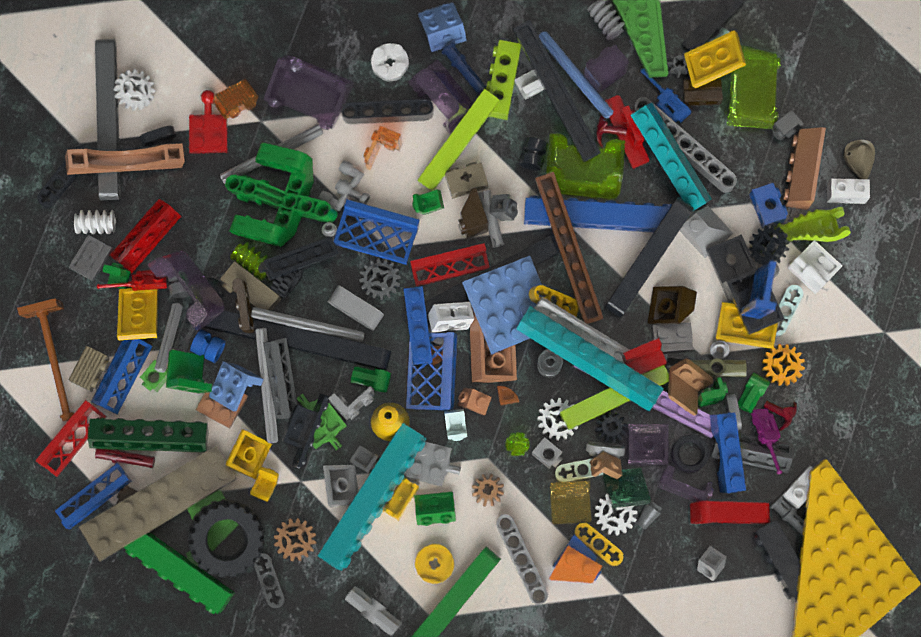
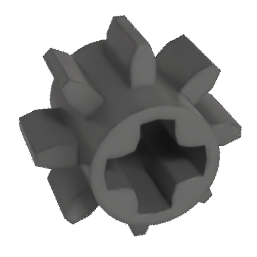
[667,52,688,78]

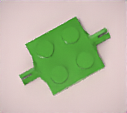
[297,394,347,451]

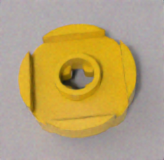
[415,544,454,584]

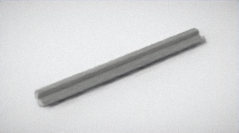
[220,125,323,184]
[251,307,364,342]
[255,328,278,443]

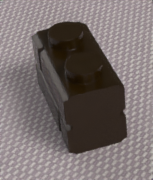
[682,77,723,106]

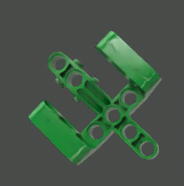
[225,143,338,247]

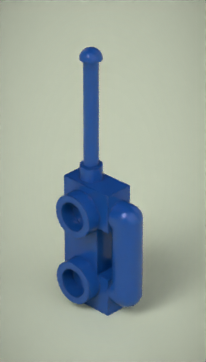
[640,68,691,123]

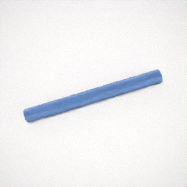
[539,31,613,118]

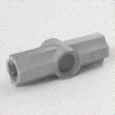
[345,586,402,636]

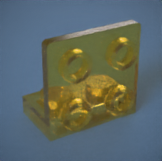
[550,481,591,524]

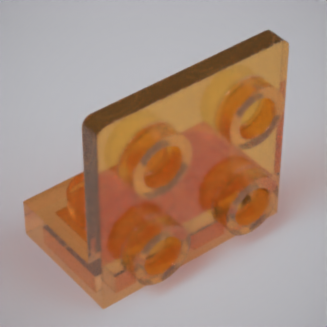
[363,126,402,170]

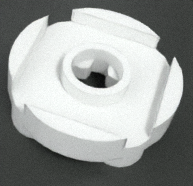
[371,44,409,81]

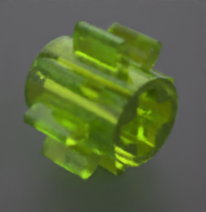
[506,432,530,456]

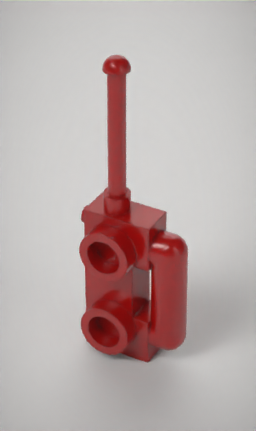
[97,269,167,291]

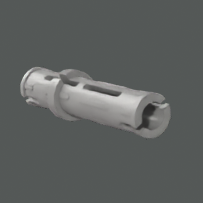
[479,190,504,248]

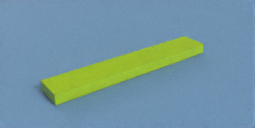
[417,89,500,191]
[560,365,669,430]

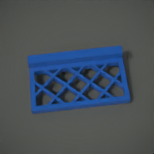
[333,199,420,265]
[740,261,776,319]
[406,332,457,411]

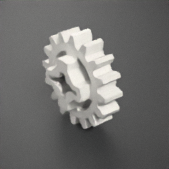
[113,69,155,111]
[537,398,578,441]
[594,492,637,536]

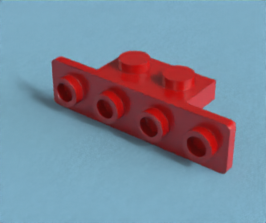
[605,95,650,169]

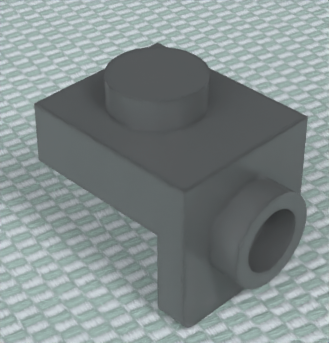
[349,445,380,474]

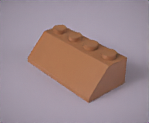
[783,127,826,210]
[470,305,517,383]

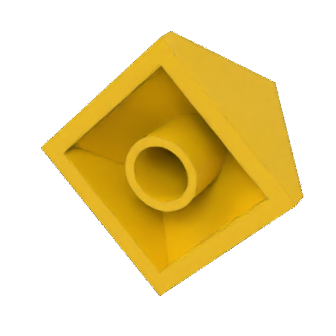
[225,429,272,479]

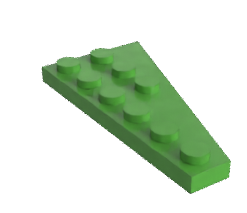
[612,0,668,78]

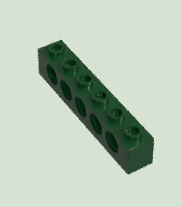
[87,417,209,453]

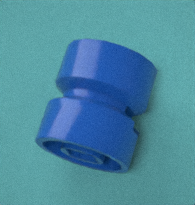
[190,329,226,363]

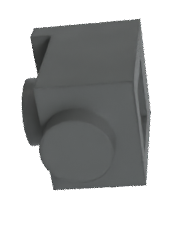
[772,110,804,140]
[489,194,518,221]

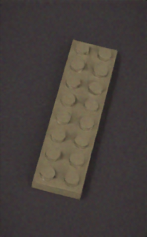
[79,446,236,561]

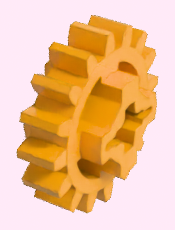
[762,344,805,386]

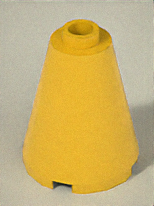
[371,403,409,441]

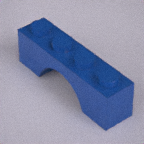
[709,412,746,493]

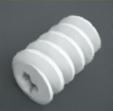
[74,210,116,234]

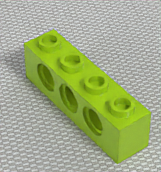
[486,40,521,120]

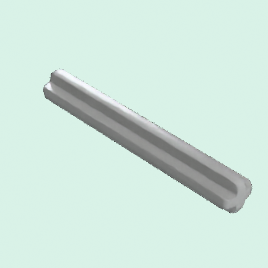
[155,303,183,373]

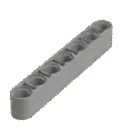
[633,97,737,193]

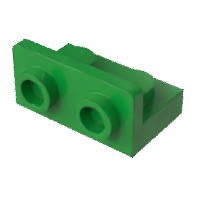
[698,377,728,408]
[414,491,456,526]

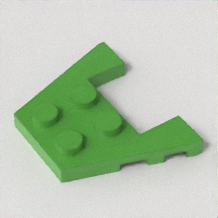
[186,490,239,566]

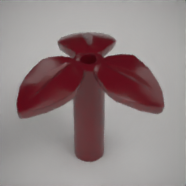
[596,116,627,147]
[764,401,797,431]

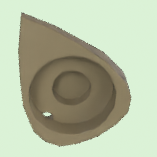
[844,140,875,179]

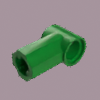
[351,366,391,392]
[738,372,770,413]

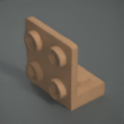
[668,358,713,416]

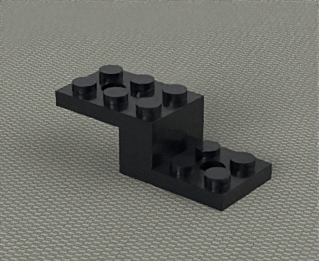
[706,234,785,335]

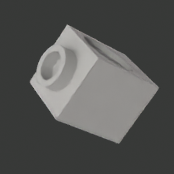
[532,437,563,469]
[697,546,726,581]

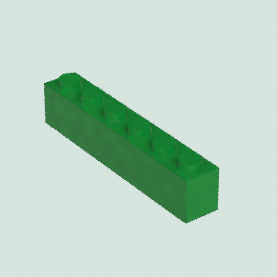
[124,532,235,614]

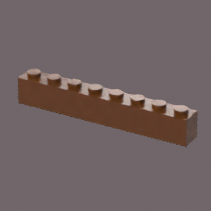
[535,172,603,324]

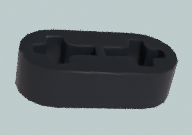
[139,126,176,147]

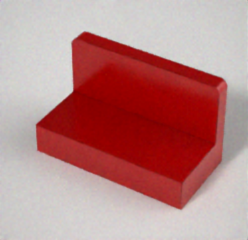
[622,338,667,375]

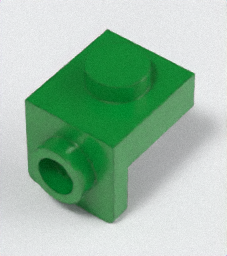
[412,189,444,215]
[102,263,131,289]

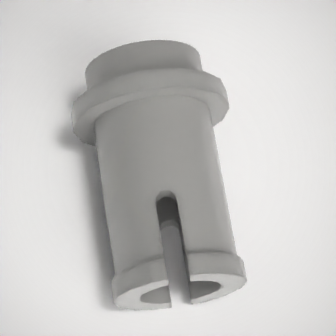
[322,222,337,241]

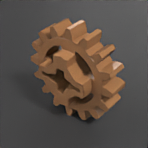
[274,518,317,562]

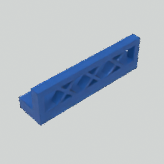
[91,339,152,415]
[55,463,132,530]

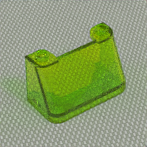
[727,45,781,129]
[546,133,625,199]

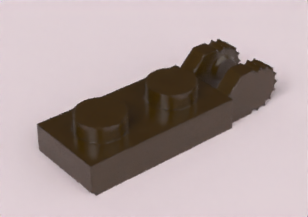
[232,278,255,333]

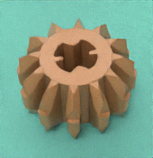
[472,474,504,507]

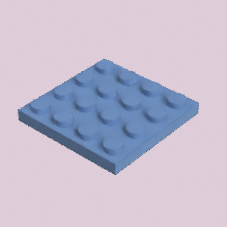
[462,256,545,354]

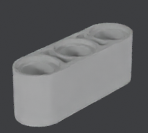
[327,285,384,331]

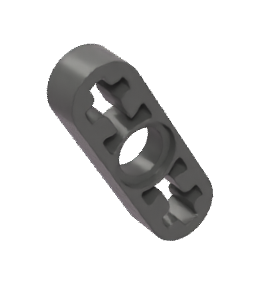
[254,553,285,608]

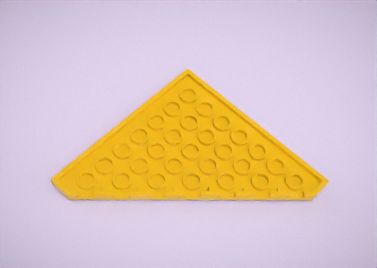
[792,459,921,637]

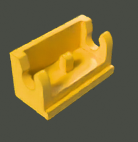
[383,478,419,521]

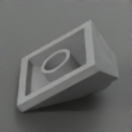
[680,206,733,258]

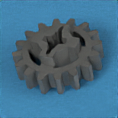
[359,258,401,301]

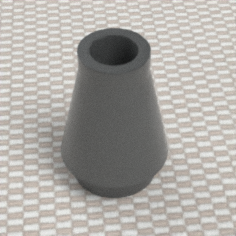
[636,500,663,530]

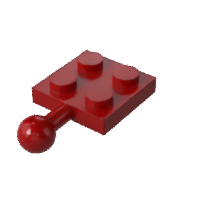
[189,90,228,154]

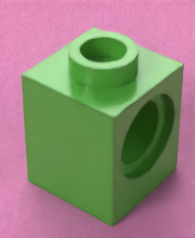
[140,360,167,392]

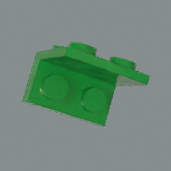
[166,350,212,394]

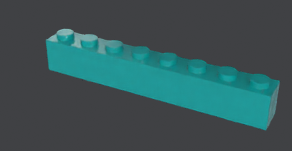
[516,306,664,411]
[318,423,426,571]

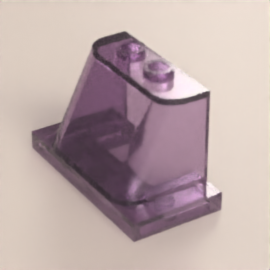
[408,59,474,135]

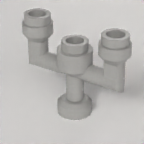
[318,160,370,211]

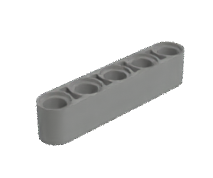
[496,514,548,605]

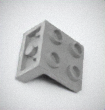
[328,386,375,421]

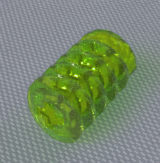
[230,242,267,281]

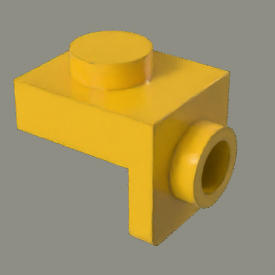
[250,467,279,502]

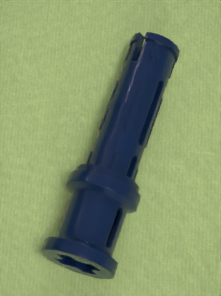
[441,42,487,94]

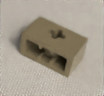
[445,162,488,199]

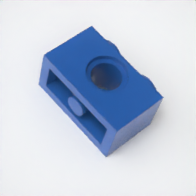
[749,183,788,229]

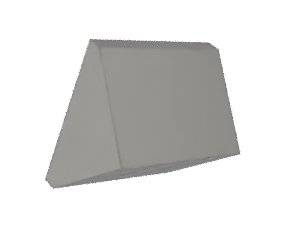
[323,465,358,508]

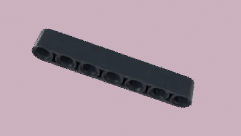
[604,197,694,318]

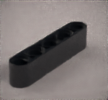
[341,99,434,124]

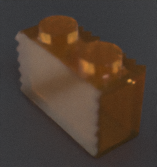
[213,79,259,120]

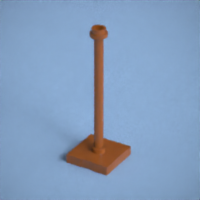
[17,298,74,422]

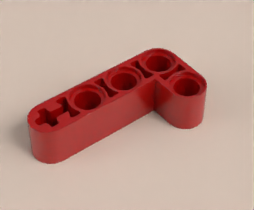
[690,501,770,524]

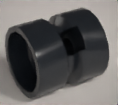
[519,137,548,171]

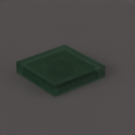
[603,468,651,509]

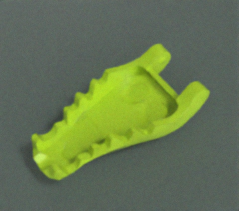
[776,207,851,242]

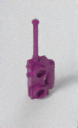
[751,409,782,474]

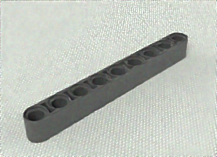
[95,39,121,201]

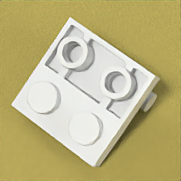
[788,241,842,294]

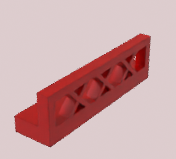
[109,199,181,274]
[410,243,490,287]
[35,400,107,477]

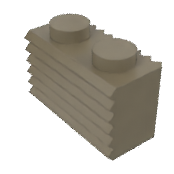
[68,346,110,392]

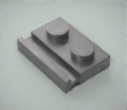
[69,235,113,282]
[652,322,693,353]

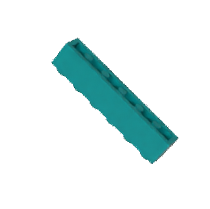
[631,103,712,211]

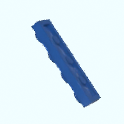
[404,286,433,365]

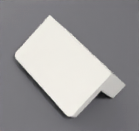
[515,70,544,100]

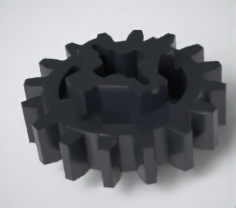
[748,225,790,266]

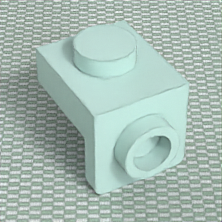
[444,409,467,441]

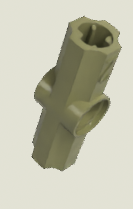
[690,358,747,379]

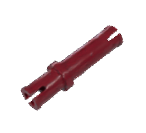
[95,449,155,469]

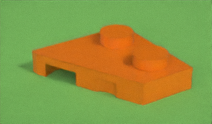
[549,546,602,584]

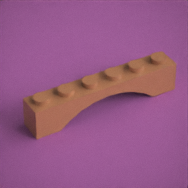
[65,144,185,175]

